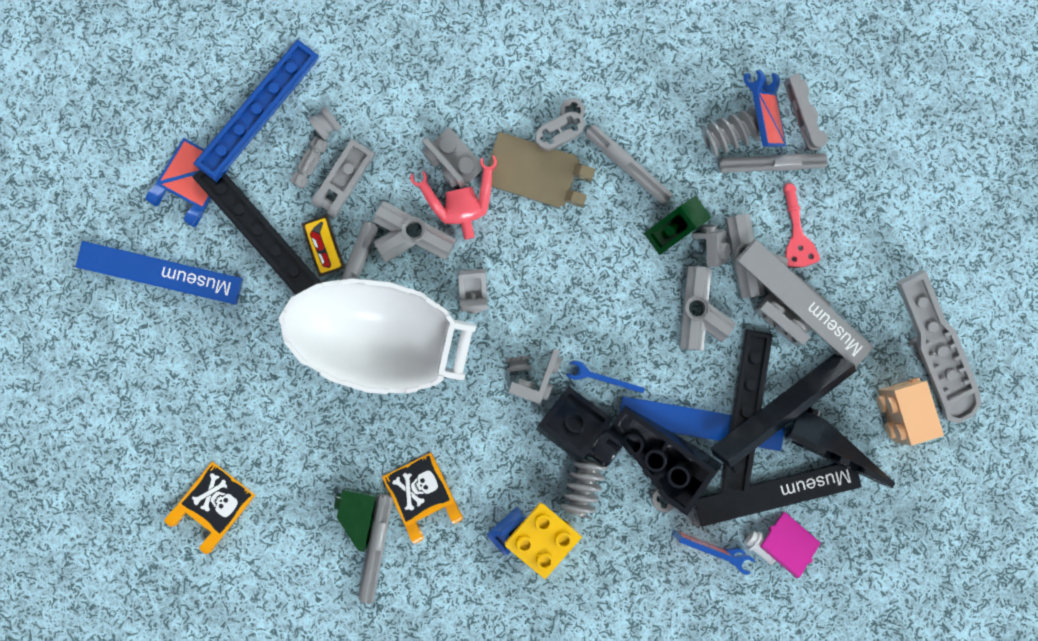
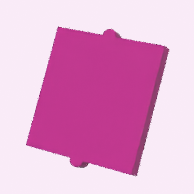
[760,512,821,578]

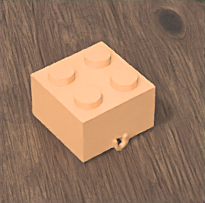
[876,377,944,446]

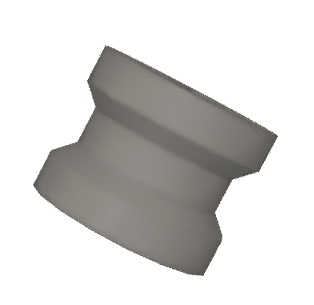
[308,106,342,141]

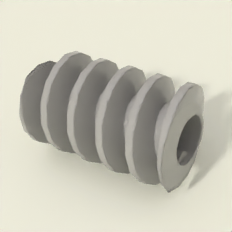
[701,106,760,157]
[560,458,608,519]

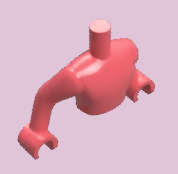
[410,155,497,240]

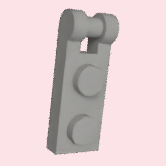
[783,73,828,151]
[311,139,376,219]

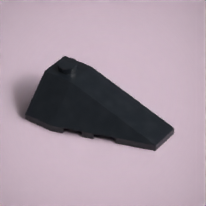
[610,406,723,516]
[785,407,895,488]

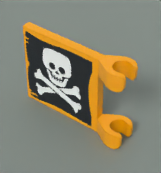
[382,453,463,544]
[164,461,255,554]

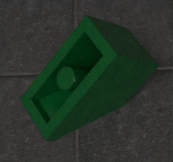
[644,196,712,255]
[334,487,378,552]

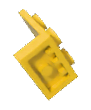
[504,502,582,579]

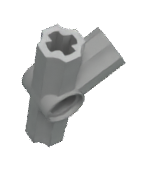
[373,201,457,263]
[725,213,788,299]
[679,266,736,351]

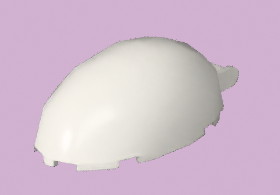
[279,278,477,394]

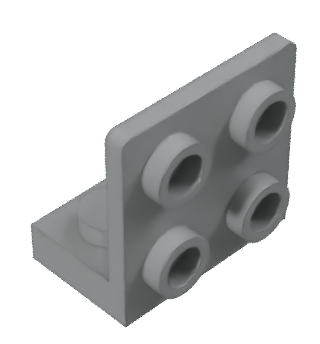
[422,127,483,189]
[754,270,830,346]
[508,349,563,404]

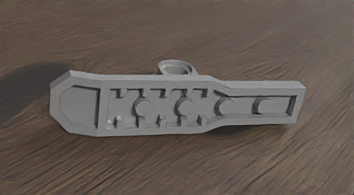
[896,270,982,423]

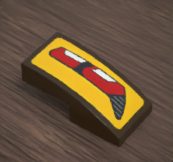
[301,214,346,277]

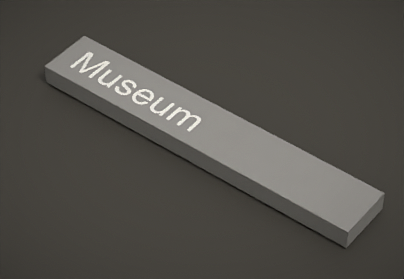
[736,239,874,368]

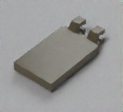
[487,132,595,209]

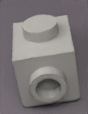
[692,224,731,267]
[458,269,488,314]

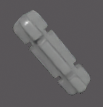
[290,136,328,188]

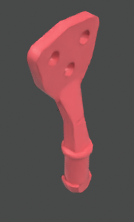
[783,183,820,268]

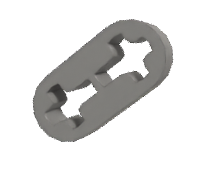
[535,112,585,152]

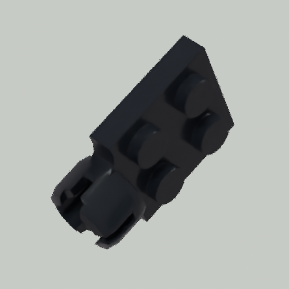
[535,386,624,467]

